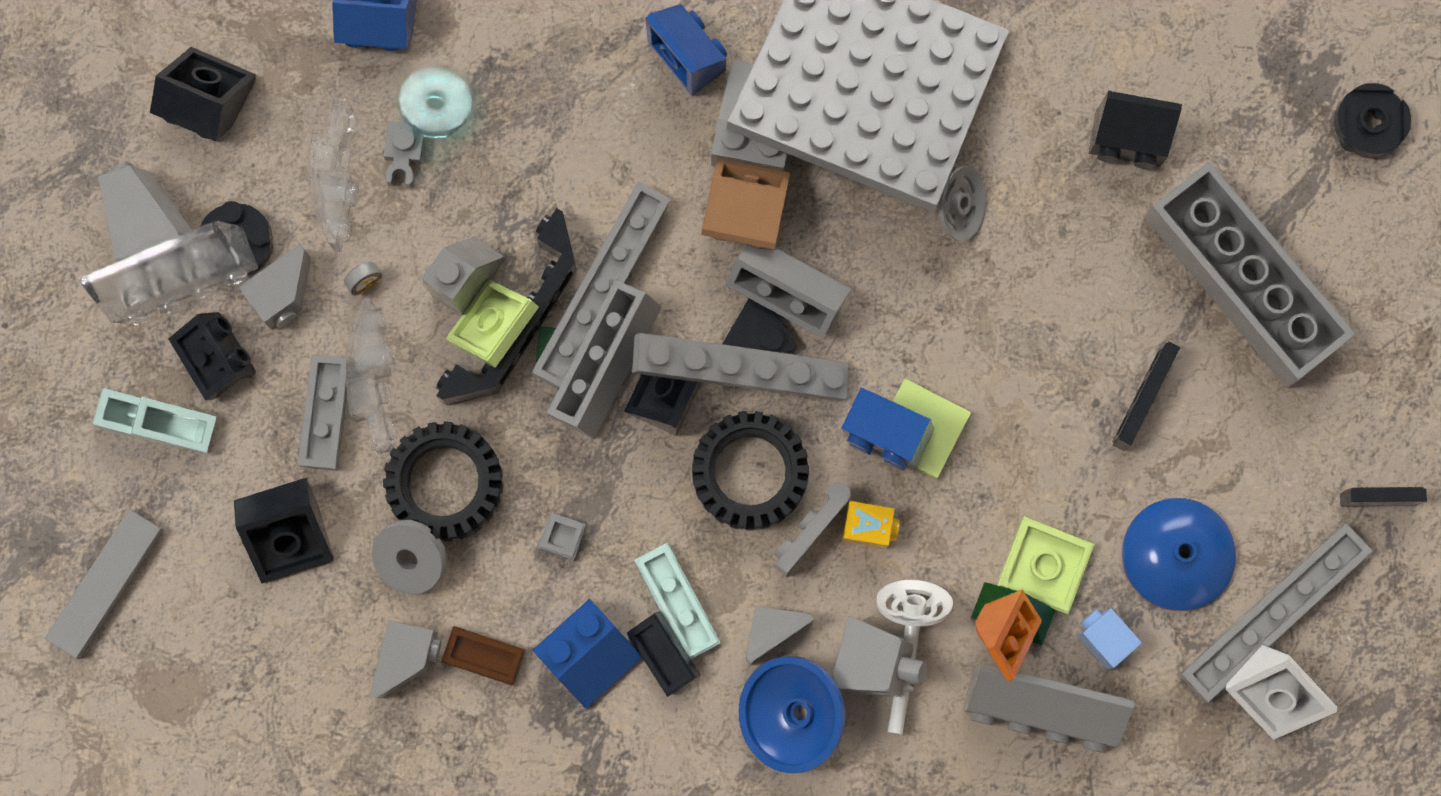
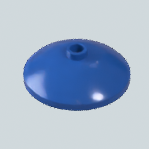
[1122,498,1236,611]
[738,656,846,773]

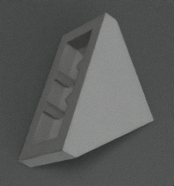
[745,606,814,665]

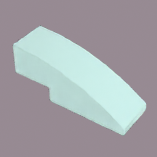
[92,388,216,453]

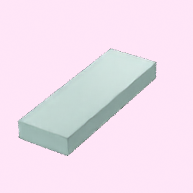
[634,543,721,659]

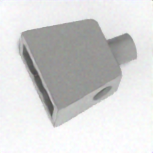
[832,616,927,697]

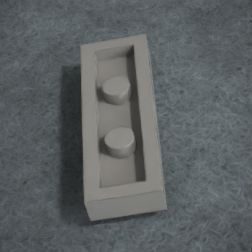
[298,354,351,471]

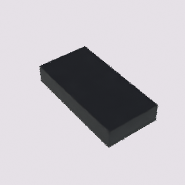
[1340,487,1427,507]
[627,611,701,697]

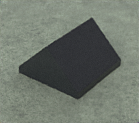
[624,374,702,436]

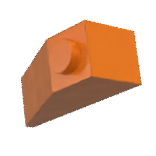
[975,589,1042,681]

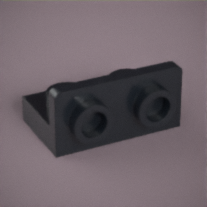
[168,312,256,401]

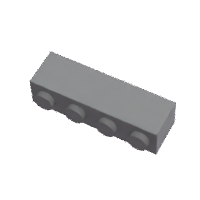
[547,280,662,439]

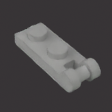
[774,482,851,576]

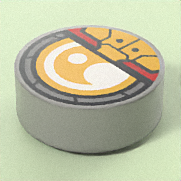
[344,262,383,296]

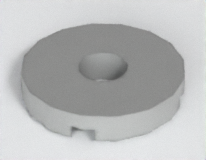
[372,520,447,594]

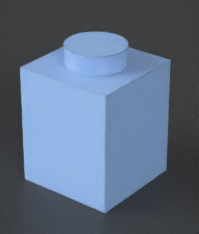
[1077,608,1142,670]

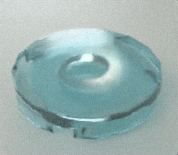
[398,68,472,139]

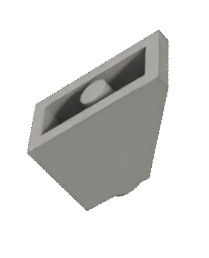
[239,244,311,329]
[370,620,441,699]

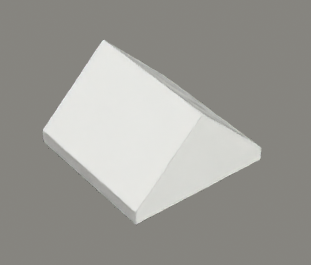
[1226,645,1337,740]

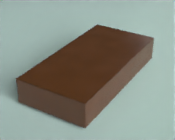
[441,626,526,686]

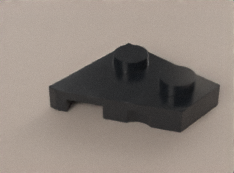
[722,298,798,388]

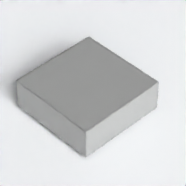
[538,512,587,561]

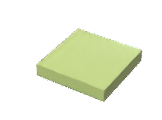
[446,280,539,368]
[893,378,971,480]
[997,516,1095,615]

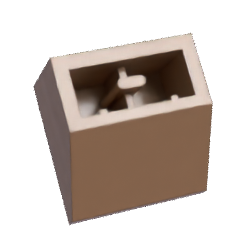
[701,158,790,250]

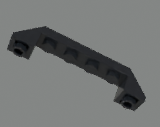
[436,208,577,405]

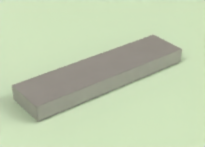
[44,509,163,659]

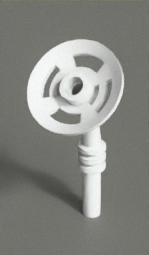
[876,580,953,736]

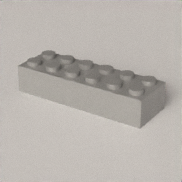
[1144,161,1356,387]

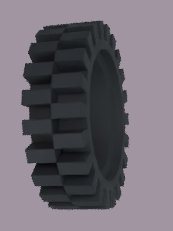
[692,411,809,531]
[383,421,504,541]

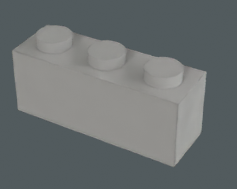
[726,244,851,339]

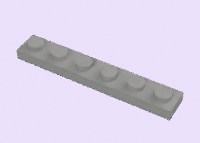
[532,181,670,389]
[632,333,848,401]
[1179,523,1373,703]

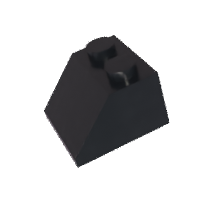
[150,47,256,141]
[1088,91,1182,169]
[234,477,334,584]

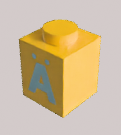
[841,501,900,549]

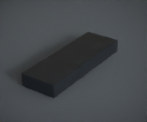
[1112,341,1180,451]

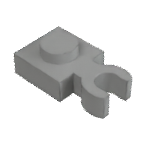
[383,121,426,188]

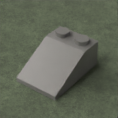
[711,60,788,171]

